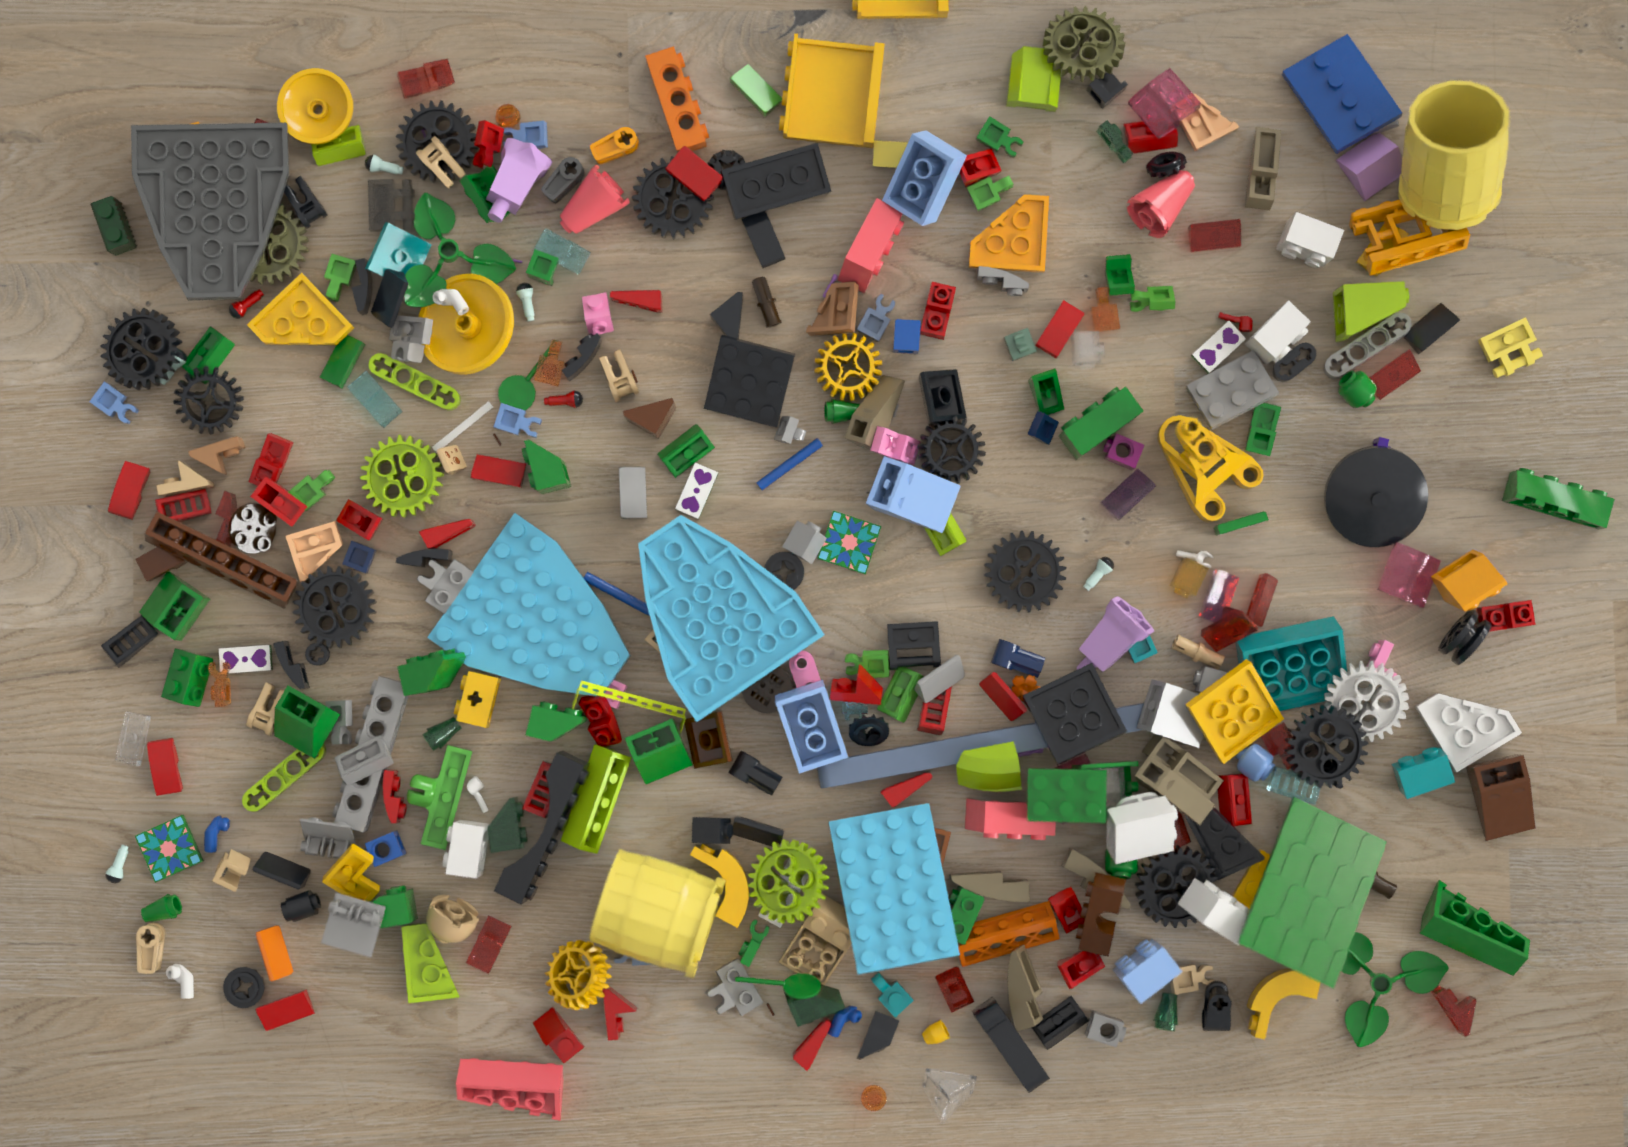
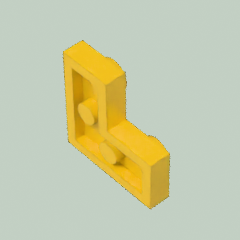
[322,843,380,902]

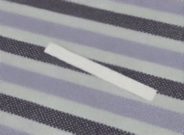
[432,401,493,453]

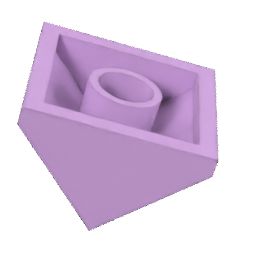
[1336,133,1402,201]

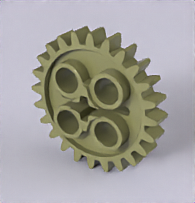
[1043,6,1125,82]
[250,205,309,285]

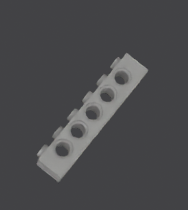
[332,676,409,833]

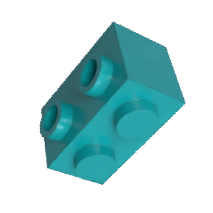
[1391,747,1455,799]

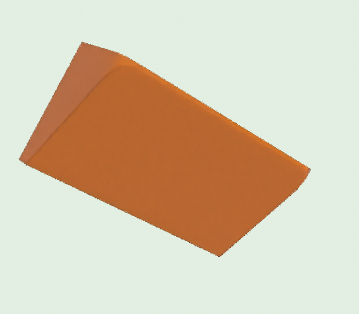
[255,925,293,982]

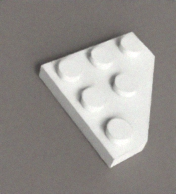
[1415,694,1522,772]

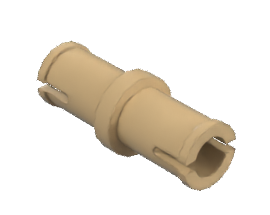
[1171,634,1225,670]

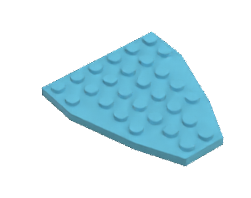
[427,513,631,696]
[638,515,825,722]

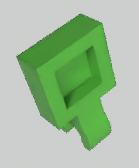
[967,176,1014,211]
[324,254,356,302]
[1130,286,1176,312]
[288,470,336,511]

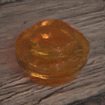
[495,104,521,128]
[861,1085,887,1111]

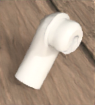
[433,289,469,315]
[166,964,194,999]

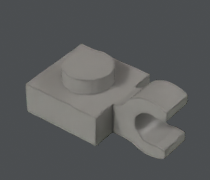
[325,700,353,745]

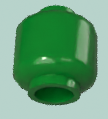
[1338,370,1377,408]
[1105,849,1138,880]

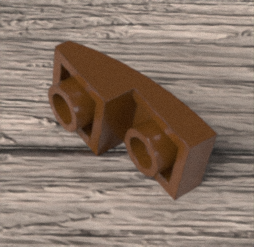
[135,547,188,582]

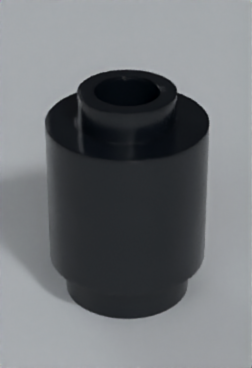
[281,890,321,922]

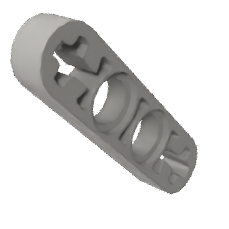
[1324,313,1412,379]

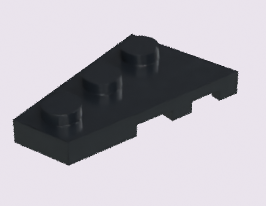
[1184,807,1265,880]

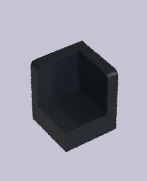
[1086,72,1128,109]

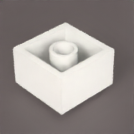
[1276,212,1344,268]
[1245,301,1311,365]
[443,820,491,878]
[1178,878,1250,946]

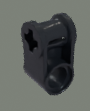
[1202,981,1232,1031]

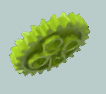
[360,435,444,518]
[748,839,829,924]

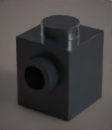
[692,817,733,844]

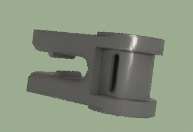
[541,157,585,204]

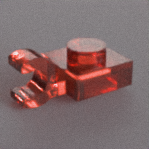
[1261,722,1294,770]

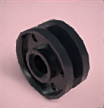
[1438,609,1492,665]

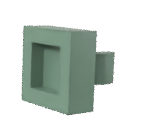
[1004,328,1037,361]

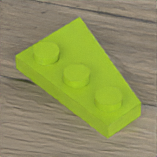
[401,923,460,1003]

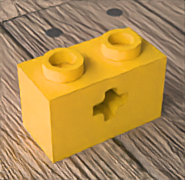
[454,671,501,728]

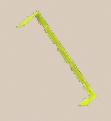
[572,681,686,733]

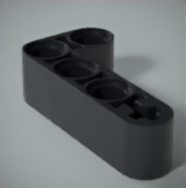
[972,996,1050,1093]

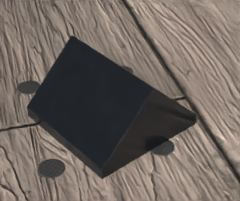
[919,369,967,426]

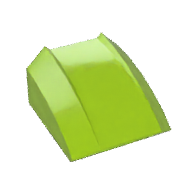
[1006,46,1061,112]
[956,741,1022,792]

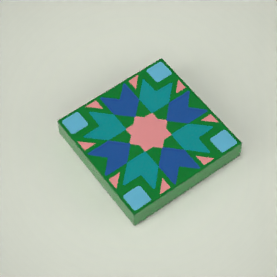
[817,510,881,575]
[135,815,204,882]

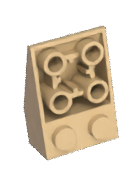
[779,893,851,989]

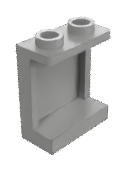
[1137,679,1204,748]

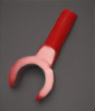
[1218,312,1253,332]

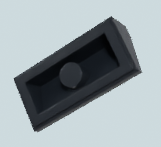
[371,269,408,328]
[1404,303,1460,354]
[733,816,784,847]
[252,852,311,889]
[1032,996,1089,1050]

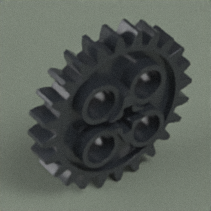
[396,100,479,183]
[632,156,714,240]
[100,308,183,390]
[984,531,1067,613]
[292,566,377,649]
[1284,705,1369,788]
[1135,845,1218,928]

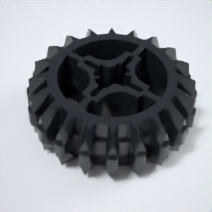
[173,366,244,435]
[917,416,986,484]

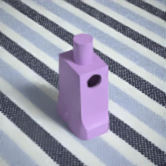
[486,138,552,223]
[1076,596,1154,672]

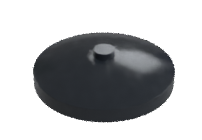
[1324,446,1428,547]

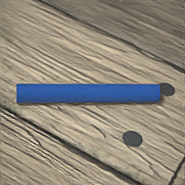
[756,438,823,490]
[584,572,650,616]

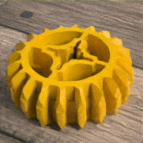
[814,333,882,401]
[545,940,612,1010]

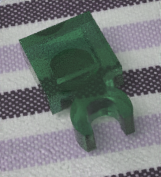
[1097,120,1133,164]

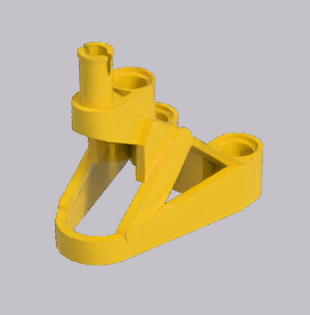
[1157,415,1264,522]

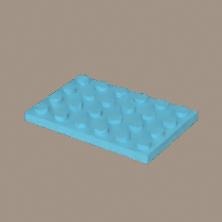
[828,803,960,975]

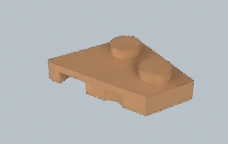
[806,282,859,336]

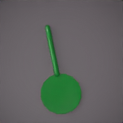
[498,340,558,411]
[735,973,821,999]

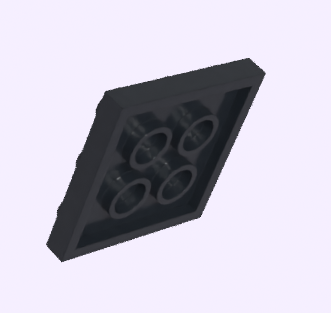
[704,335,795,428]
[1023,663,1127,766]

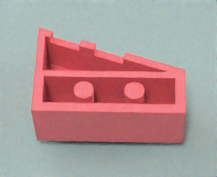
[838,198,904,294]
[965,799,1056,840]

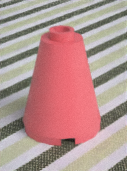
[560,165,630,234]
[1127,170,1195,238]

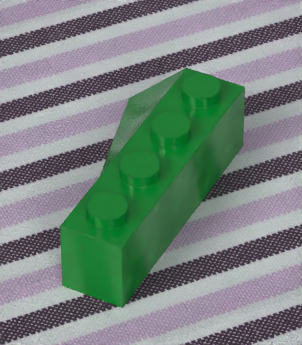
[1502,468,1615,530]
[1420,880,1530,976]

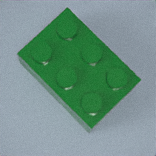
[1059,386,1144,460]
[1027,768,1107,823]

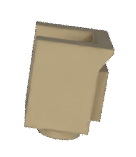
[212,849,251,892]

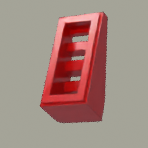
[610,290,662,313]
[155,488,212,522]
[419,519,476,549]
[917,686,952,735]
[522,761,551,818]
[880,772,933,807]
[793,1017,831,1071]

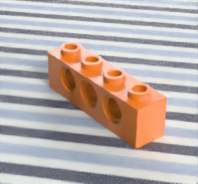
[645,46,709,153]

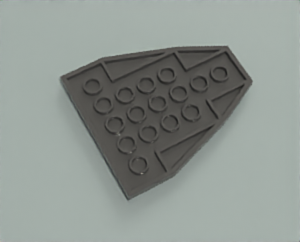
[131,123,289,301]

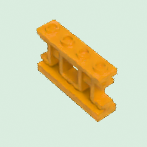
[1349,199,1470,276]

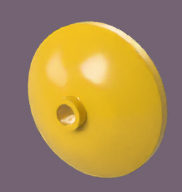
[277,68,354,144]

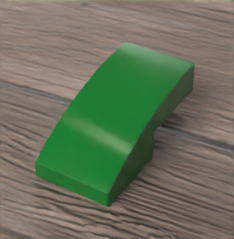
[1245,403,1282,456]

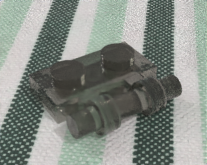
[368,179,415,232]

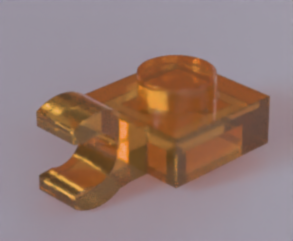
[1091,287,1120,333]
[534,339,565,386]
[208,662,231,707]

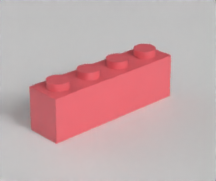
[456,1058,564,1121]

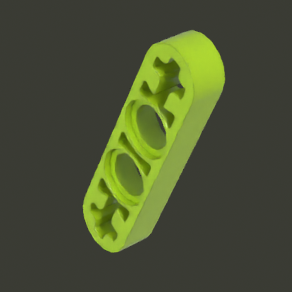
[369,353,461,411]
[242,744,326,812]

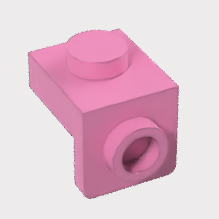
[582,292,614,335]
[1367,640,1397,677]

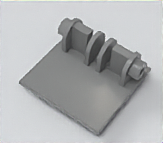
[300,818,356,859]
[321,893,386,957]

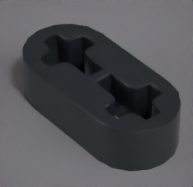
[1272,343,1317,382]

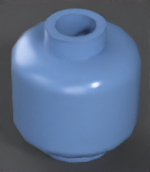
[1236,744,1275,781]

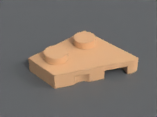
[1171,94,1239,151]
[286,520,343,582]

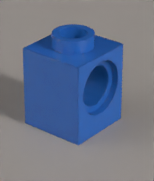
[364,830,407,867]

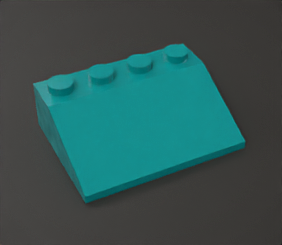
[1235,616,1347,711]

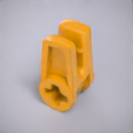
[590,127,639,165]

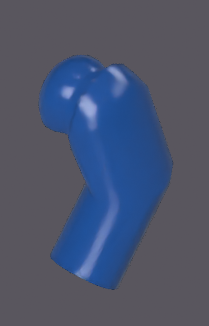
[204,816,230,853]
[828,1006,862,1037]

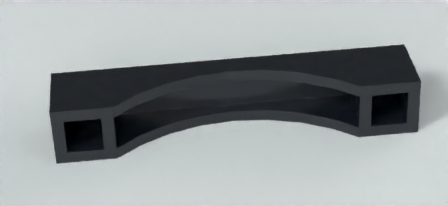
[494,751,590,905]

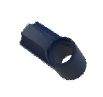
[991,639,1045,678]

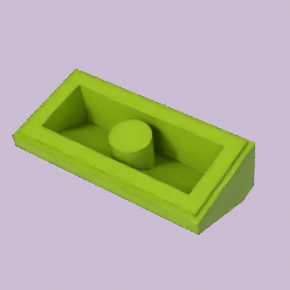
[311,125,366,166]
[924,513,967,556]

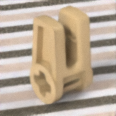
[415,136,466,189]
[599,349,639,402]
[246,682,285,736]
[136,922,166,974]

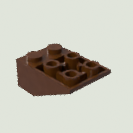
[1466,754,1536,841]

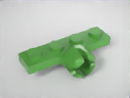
[407,744,472,850]

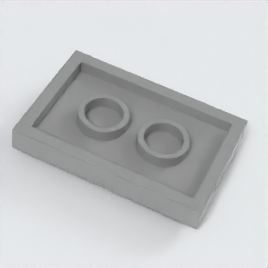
[1186,350,1279,430]

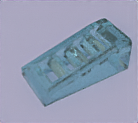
[1266,766,1321,805]

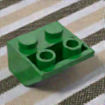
[522,440,571,495]
[139,571,210,641]
[397,649,466,696]
[274,685,340,759]
[525,701,587,742]
[625,718,693,784]

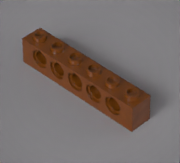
[144,512,298,609]

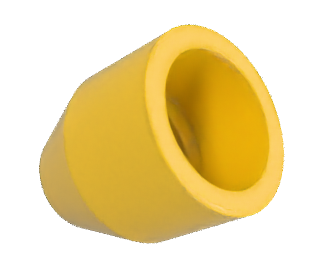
[922,1020,950,1045]

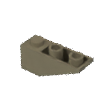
[844,375,905,450]
[1135,755,1215,825]

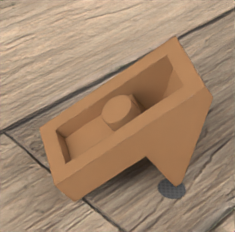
[188,436,245,475]

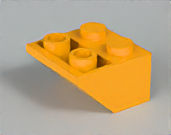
[1431,549,1508,612]

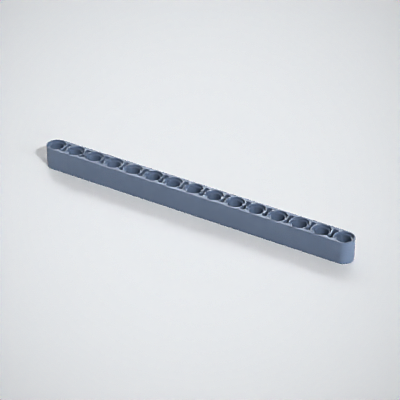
[817,703,1144,788]

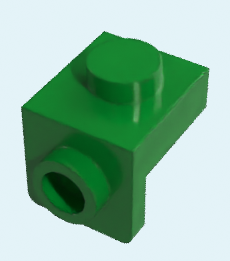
[1105,254,1135,296]

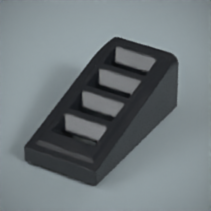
[101,615,159,668]

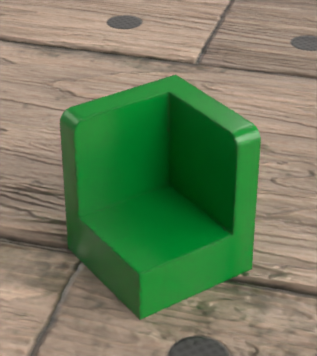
[526,249,559,286]

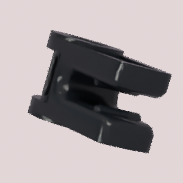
[284,175,328,229]

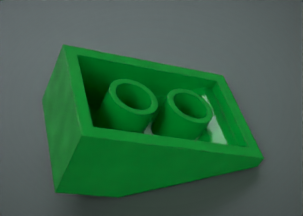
[372,885,418,928]

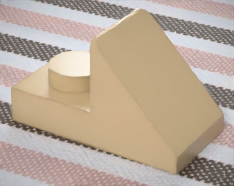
[156,461,214,497]

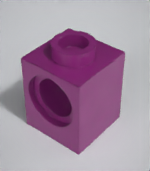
[1103,433,1145,470]

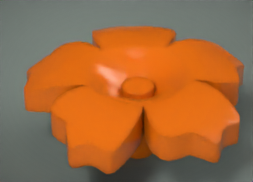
[1012,674,1040,701]

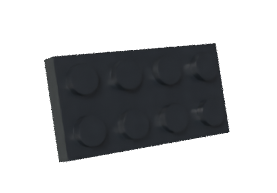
[720,143,832,220]

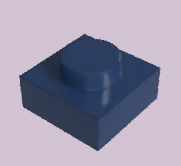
[1028,411,1059,445]
[342,541,377,574]

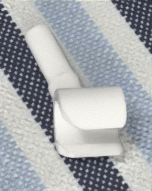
[1176,550,1214,569]
[467,776,488,813]

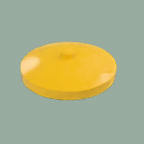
[419,274,514,375]

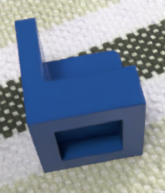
[893,319,921,354]

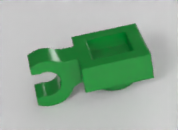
[738,919,770,967]

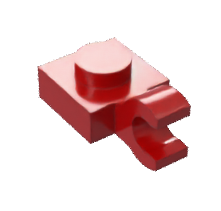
[473,120,504,168]

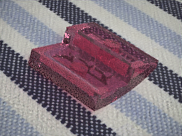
[1128,68,1201,139]
[1378,542,1441,608]

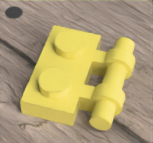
[1478,317,1543,378]

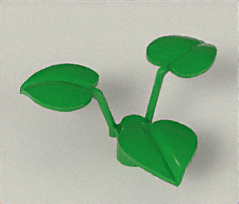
[404,192,516,307]
[1341,932,1449,1047]

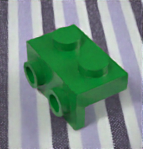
[460,165,510,223]
[161,648,213,707]
[948,885,985,945]

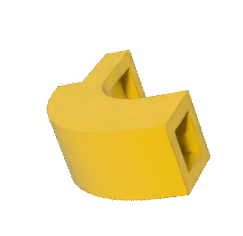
[690,843,749,928]
[1246,968,1320,1040]

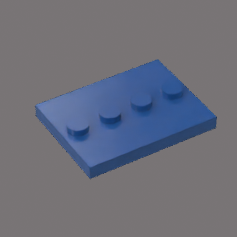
[1282,34,1402,154]

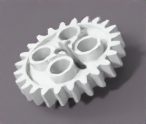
[1324,661,1409,742]

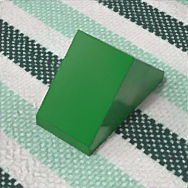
[1028,369,1065,415]

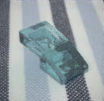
[533,228,591,275]
[347,371,403,428]

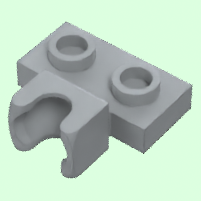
[389,315,433,363]
[417,558,474,614]
[705,958,764,1016]

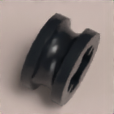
[305,643,330,665]

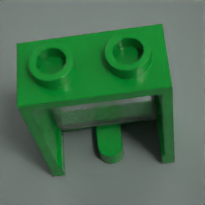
[1072,761,1139,815]

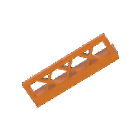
[957,901,1060,967]

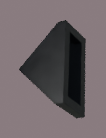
[710,292,743,339]

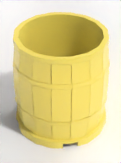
[1398,81,1509,230]
[589,849,726,979]

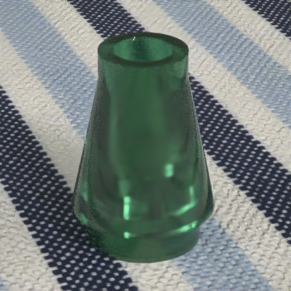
[422,716,462,751]
[1153,993,1178,1032]

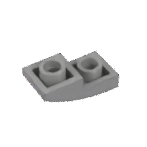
[977,266,1029,296]

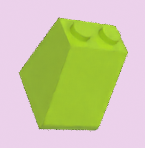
[1333,281,1409,342]

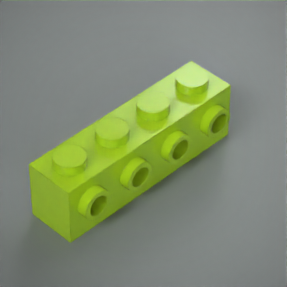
[560,744,632,854]

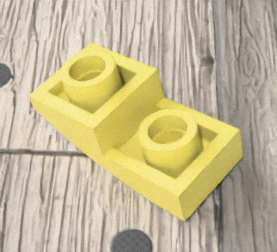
[873,140,908,168]

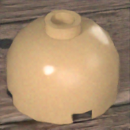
[426,895,479,943]

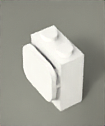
[1106,792,1177,864]

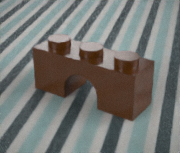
[1076,872,1126,957]

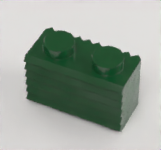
[90,196,138,256]

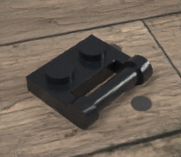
[887,621,941,670]

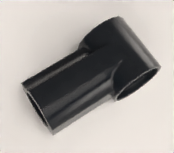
[728,751,783,796]

